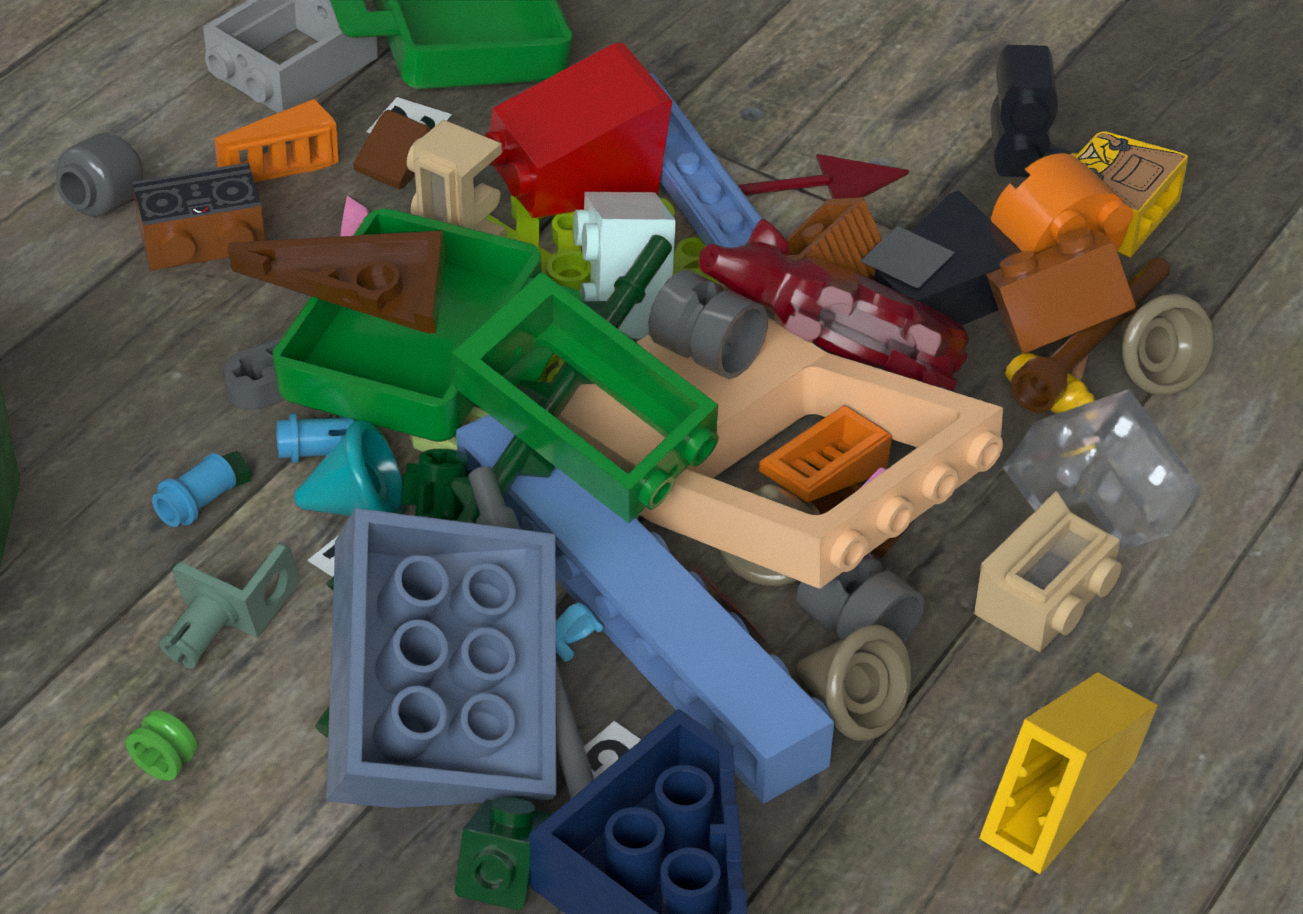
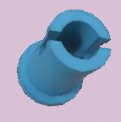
[276,413,354,463]
[152,453,236,527]

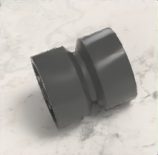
[648,269,768,379]
[797,553,925,644]

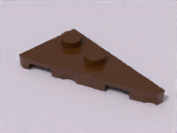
[228,231,446,334]

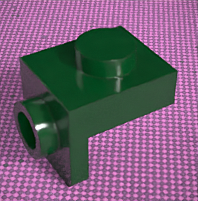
[455,797,552,910]

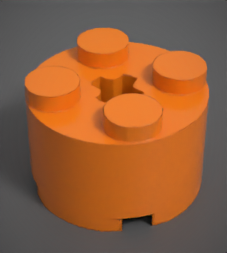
[991,153,1133,254]

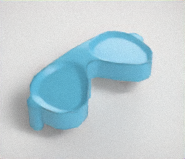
[556,603,603,662]

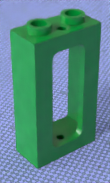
[452,272,719,524]

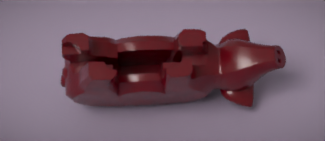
[699,219,969,392]

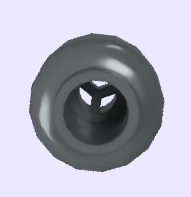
[56,133,143,217]

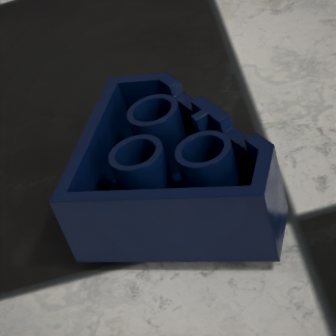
[530,709,748,914]

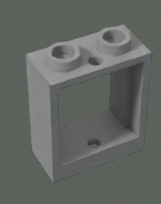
[203,0,378,113]

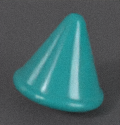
[294,420,405,516]

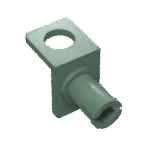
[159,543,300,669]

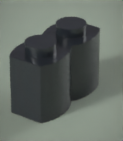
[990,44,1058,177]

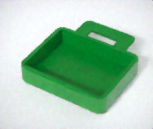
[330,0,572,89]
[272,209,583,442]

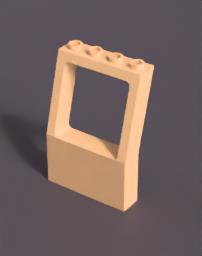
[557,290,1003,589]

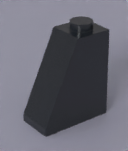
[874,190,1022,325]

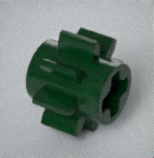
[401,448,472,521]

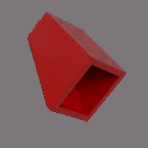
[484,43,672,218]

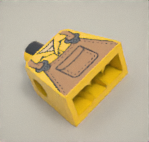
[1043,131,1188,258]

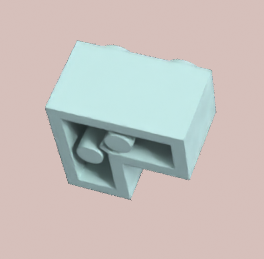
[573,192,676,339]

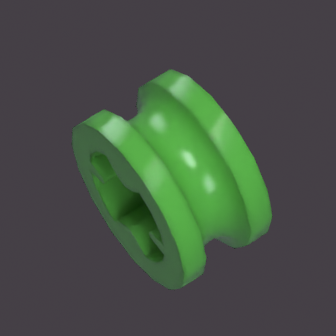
[125,710,198,781]

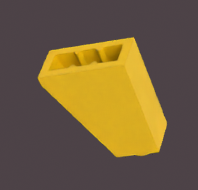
[979,672,1158,874]

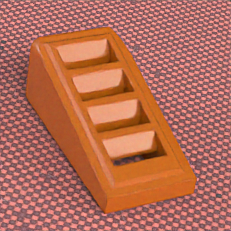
[214,99,339,183]
[759,405,892,503]

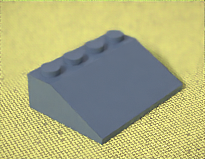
[326,508,556,808]

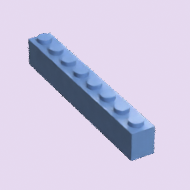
[456,415,834,804]

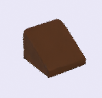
[353,110,431,190]

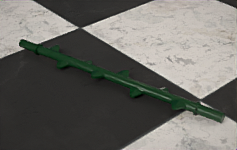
[315,235,672,738]

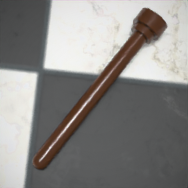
[1011,257,1170,413]

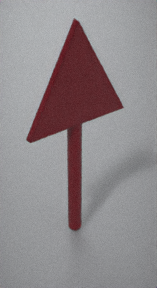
[738,154,909,199]

